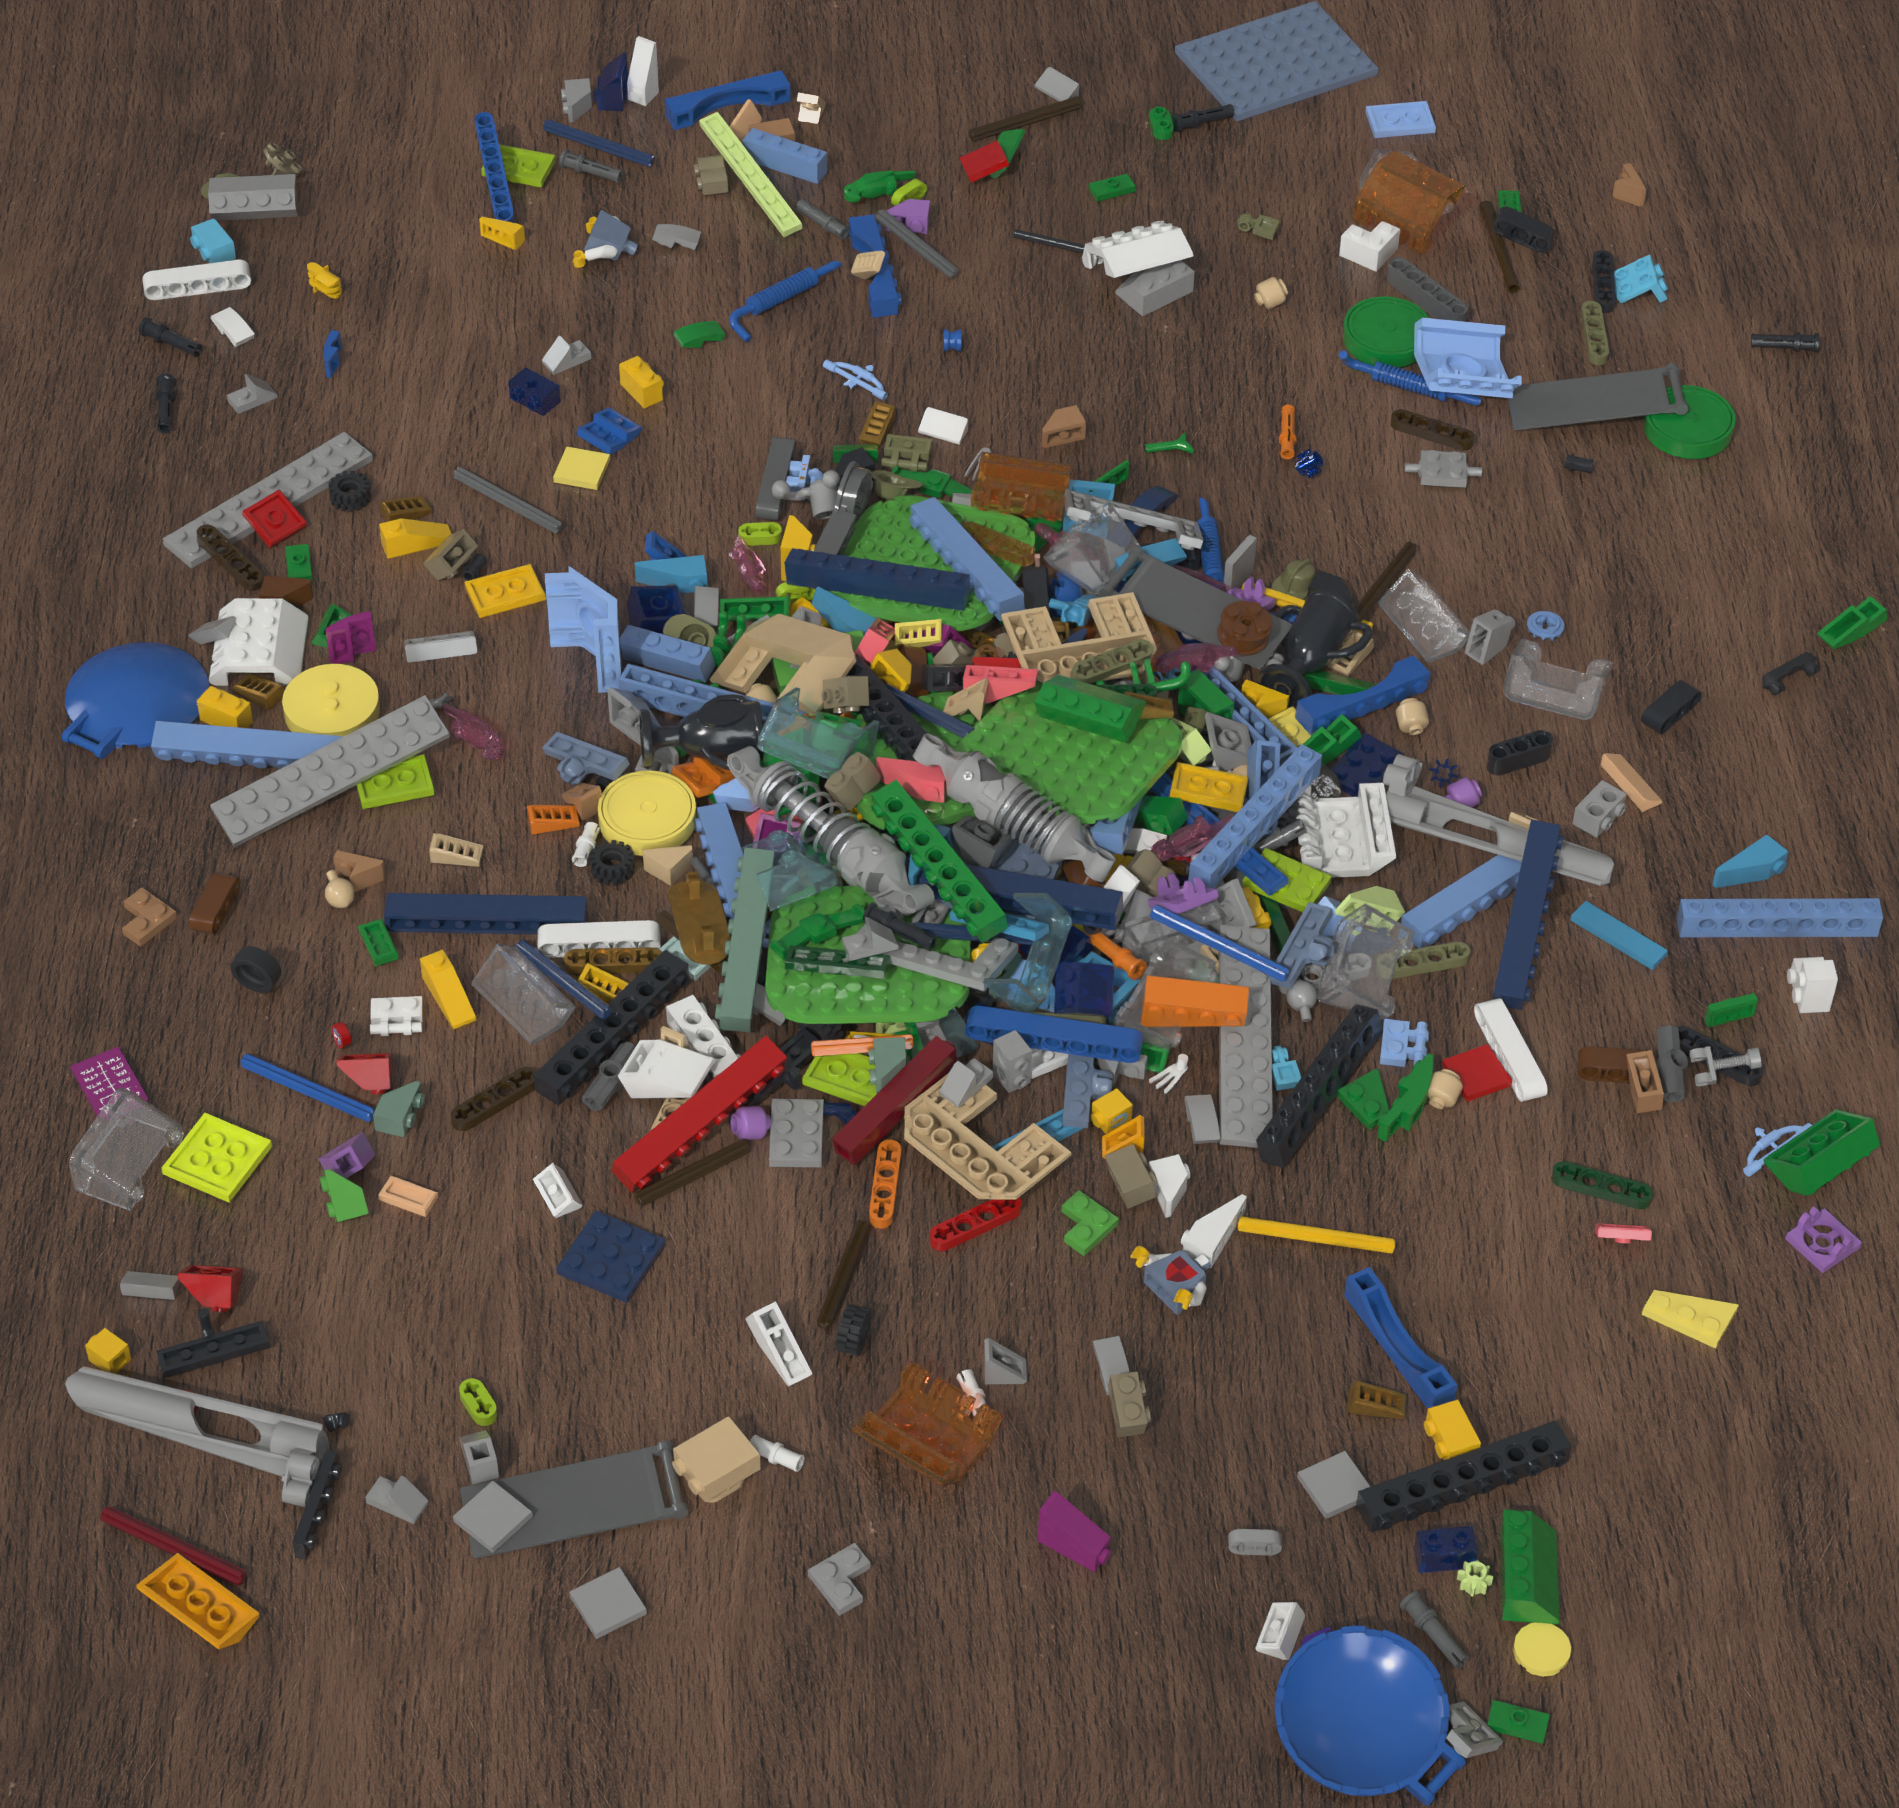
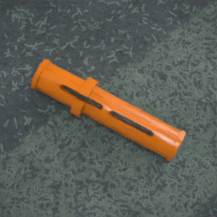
[1279,405,1297,459]

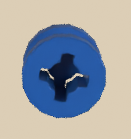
[944,329,961,351]

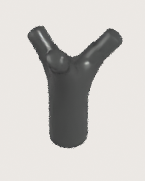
[429,693,459,714]

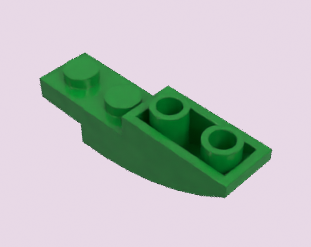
[1377,1053,1433,1142]

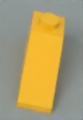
[379,518,452,559]
[420,950,476,1030]

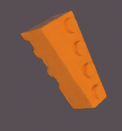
[1140,975,1249,1027]

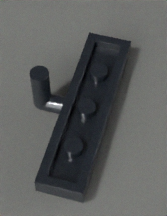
[744,1028,819,1107]
[156,1308,270,1378]

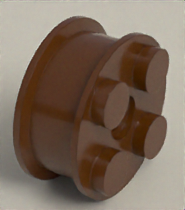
[1217,601,1273,655]

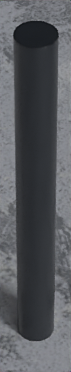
[1014,229,1085,253]

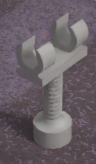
[1690,1046,1761,1087]

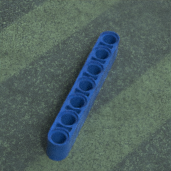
[474,112,515,232]
[965,1006,1144,1063]

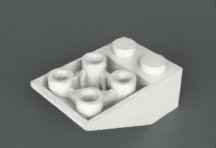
[618,1040,715,1098]

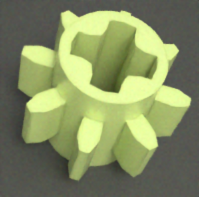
[1457,1560,1493,1596]

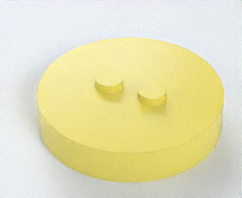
[282,664,380,736]
[598,770,696,856]

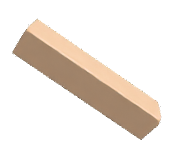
[729,99,762,145]
[1601,753,1663,812]

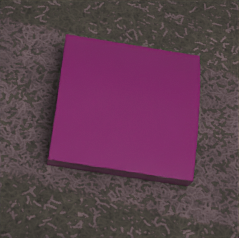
[325,611,376,664]

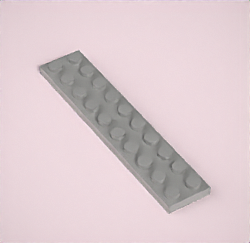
[163,432,373,569]
[210,695,449,848]
[1218,924,1272,1148]

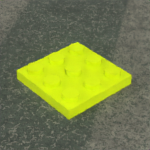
[162,1113,272,1203]

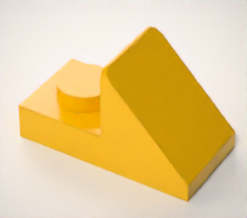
[1241,680,1289,719]

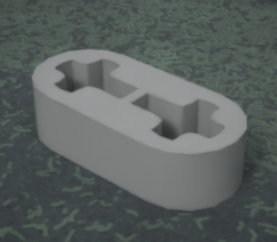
[1228,1529,1282,1555]

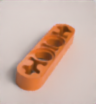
[869,1140,901,1229]

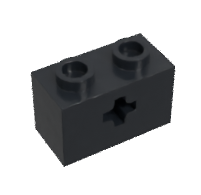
[922,663,971,691]

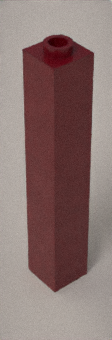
[832,1036,958,1166]

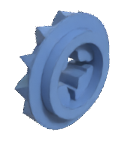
[1527,611,1564,641]

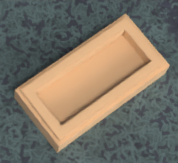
[378,1176,438,1217]

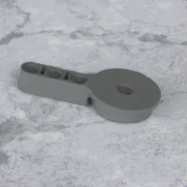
[814,461,872,555]

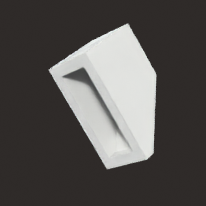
[1148,1154,1190,1218]

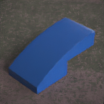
[324,330,342,378]

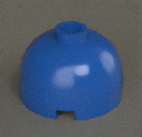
[1050,572,1083,617]

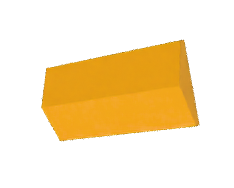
[137,1553,260,1650]

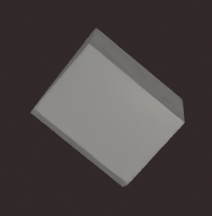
[1205,712,1251,771]

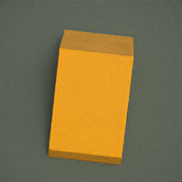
[1102,1115,1144,1159]

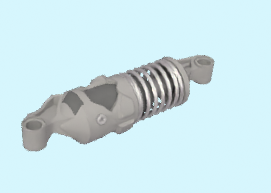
[913,734,1116,882]

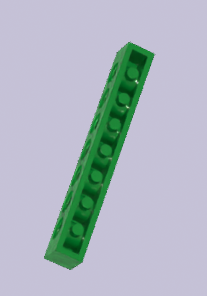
[871,780,1008,943]

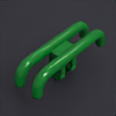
[693,611,746,690]
[1096,659,1191,693]

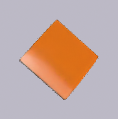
[672,757,736,798]

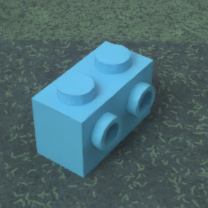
[190,218,236,263]

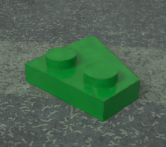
[1337,1069,1389,1130]

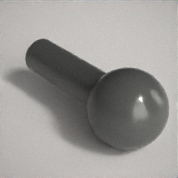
[690,857,719,887]

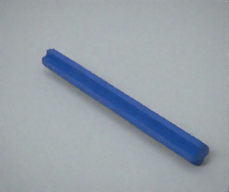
[1150,905,1289,982]
[241,1053,375,1122]

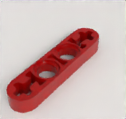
[930,1197,1022,1251]

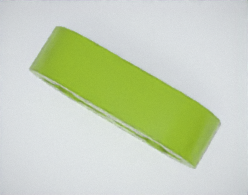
[891,179,927,206]
[738,522,782,546]
[776,582,816,603]
[459,1378,497,1426]

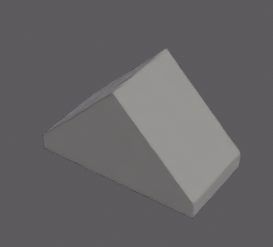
[984,1338,1027,1384]

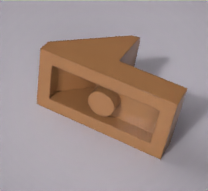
[1613,163,1646,206]
[561,783,602,821]
[333,850,386,892]

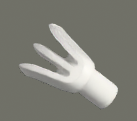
[1149,1054,1188,1094]

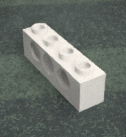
[666,995,740,1082]

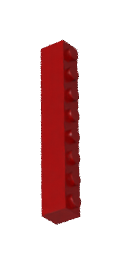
[611,1036,787,1193]

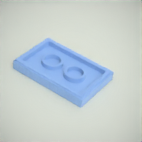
[1365,101,1436,138]

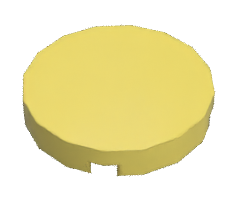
[1513,1623,1571,1677]

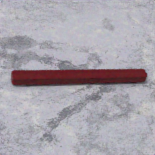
[100,1506,247,1586]

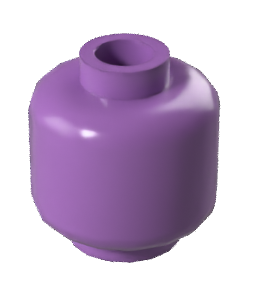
[1444,777,1482,808]
[730,1106,771,1140]

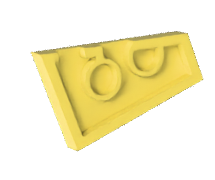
[1642,1290,1739,1349]

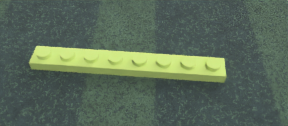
[699,112,802,237]

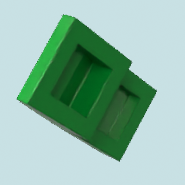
[673,321,725,348]

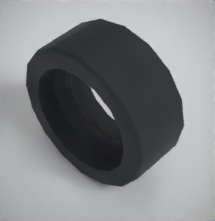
[230,946,282,993]

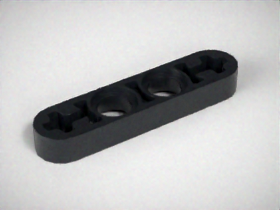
[1592,250,1616,313]
[1678,1026,1763,1086]

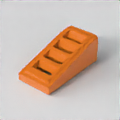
[527,805,580,835]

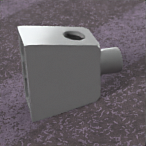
[1465,610,1515,665]

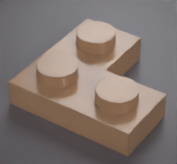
[122,887,177,947]

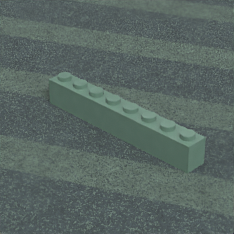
[715,848,775,1033]

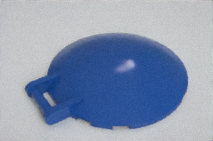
[62,642,209,759]
[1275,1626,1466,1806]

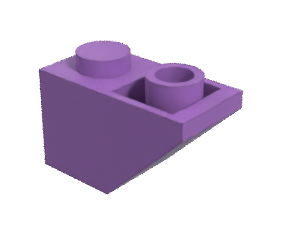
[885,199,930,234]
[318,1132,376,1178]

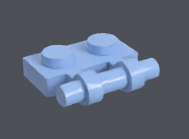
[1380,1019,1429,1067]

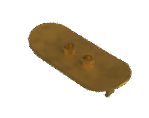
[668,872,731,965]

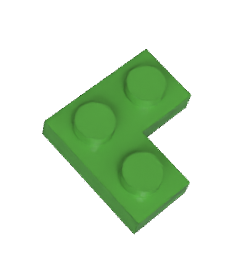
[1061,1190,1119,1256]

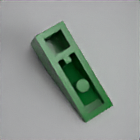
[1134,795,1188,835]

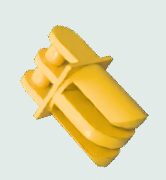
[307,262,342,299]

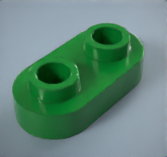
[1149,106,1174,140]

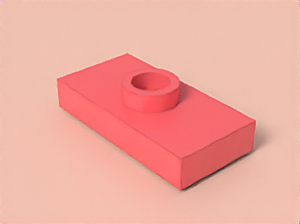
[1595,1223,1652,1243]

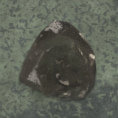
[1309,764,1342,802]

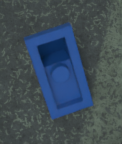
[645,531,686,560]

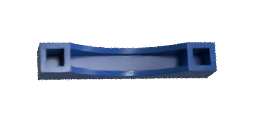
[665,70,791,130]
[849,215,901,318]
[1295,655,1430,735]
[1344,1267,1457,1409]

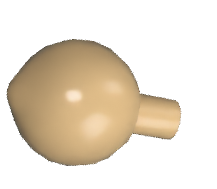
[325,870,354,908]

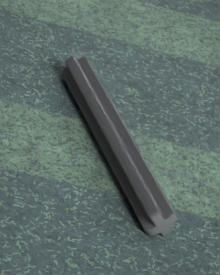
[875,209,958,278]

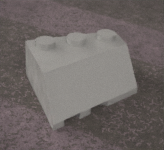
[1115,260,1195,317]

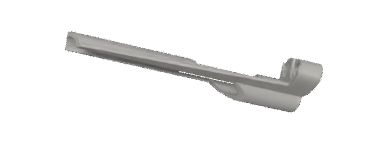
[1383,754,1614,886]
[65,1366,329,1508]

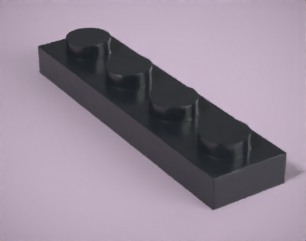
[292,1450,342,1560]

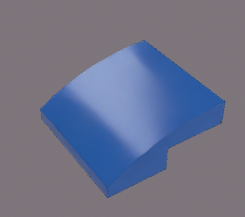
[577,407,642,455]

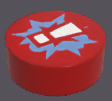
[331,1022,352,1049]

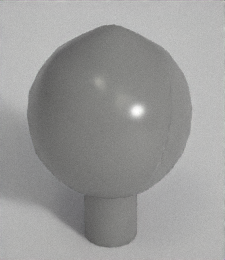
[1286,979,1317,1022]

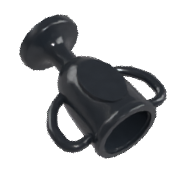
[1257,590,1373,709]
[639,694,764,771]

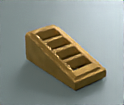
[859,401,895,447]
[380,496,432,522]
[232,673,284,711]
[1125,692,1174,719]
[1347,1380,1407,1419]

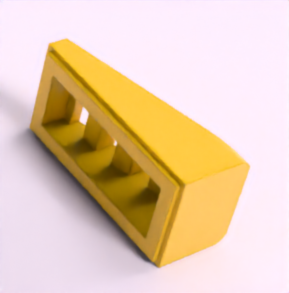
[479,217,525,250]
[578,963,629,1002]

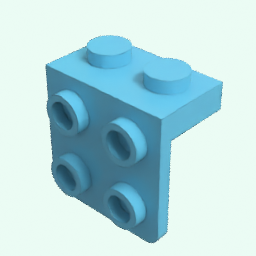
[1614,254,1668,303]

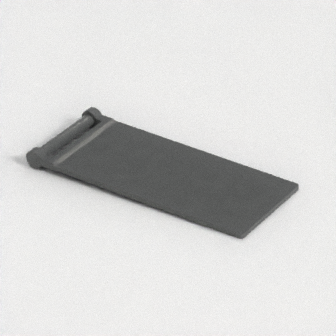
[1507,363,1688,431]
[1099,546,1292,670]
[460,1441,689,1559]

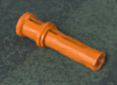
[1082,931,1147,980]

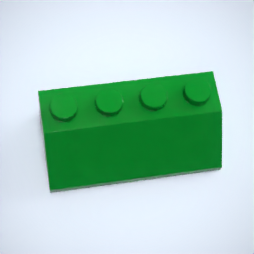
[1034,675,1147,744]
[1763,1109,1880,1196]
[1500,1509,1560,1625]

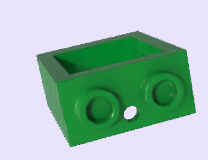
[1177,669,1234,731]

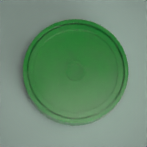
[1343,296,1429,367]
[1643,385,1735,459]

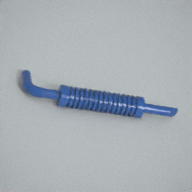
[729,261,842,343]
[1339,351,1481,405]
[1198,497,1224,590]

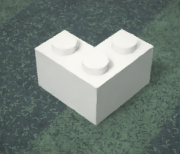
[1339,221,1400,271]
[1787,957,1838,1013]

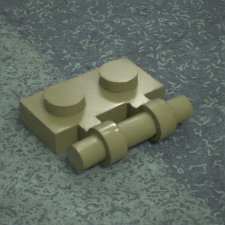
[882,434,932,472]

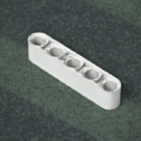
[142,260,251,300]
[537,920,661,958]
[1474,998,1547,1102]

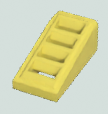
[895,619,942,649]

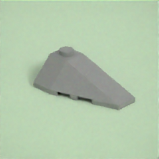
[607,687,679,765]

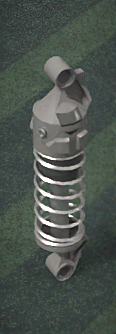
[727,746,934,916]

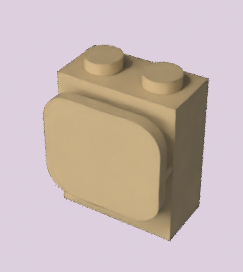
[672,1416,760,1503]

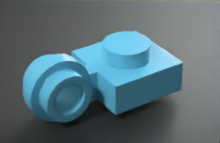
[1271,1046,1301,1091]

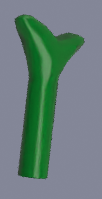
[1145,432,1194,454]

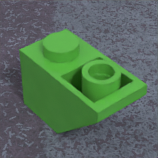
[319,1169,369,1222]

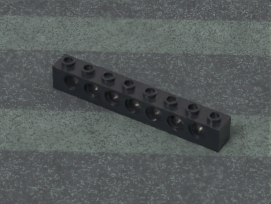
[845,654,928,762]
[533,950,689,1106]
[1256,1004,1383,1168]
[1356,1420,1572,1533]

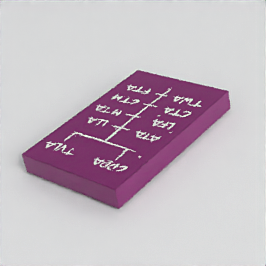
[70,1047,150,1125]

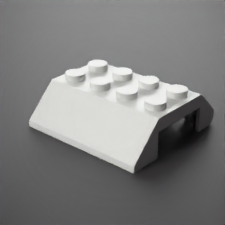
[1082,221,1193,278]
[209,598,309,686]
[1296,783,1396,878]

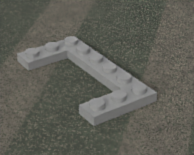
[1063,489,1203,550]
[856,906,1018,991]

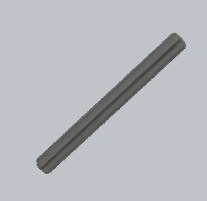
[454,467,563,534]

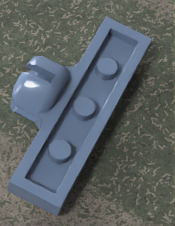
[542,732,630,786]
[1267,902,1334,989]
[1062,1054,1113,1128]

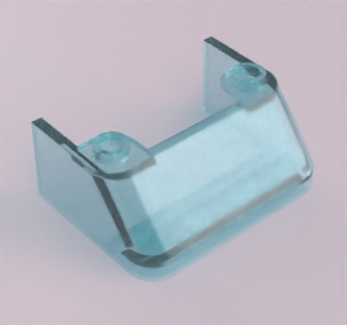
[757,687,879,779]
[741,830,838,911]
[983,893,1072,1012]

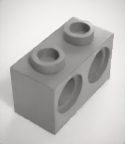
[1572,780,1627,838]
[993,1030,1032,1093]

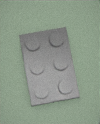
[769,1099,824,1167]

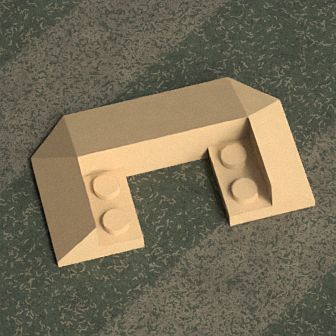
[1001,592,1157,683]
[710,614,856,715]
[904,1073,1071,1200]

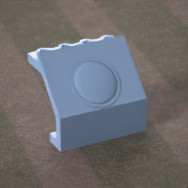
[1414,318,1522,398]
[545,566,622,693]

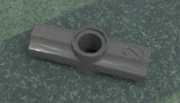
[1655,1025,1688,1103]
[582,1042,635,1112]

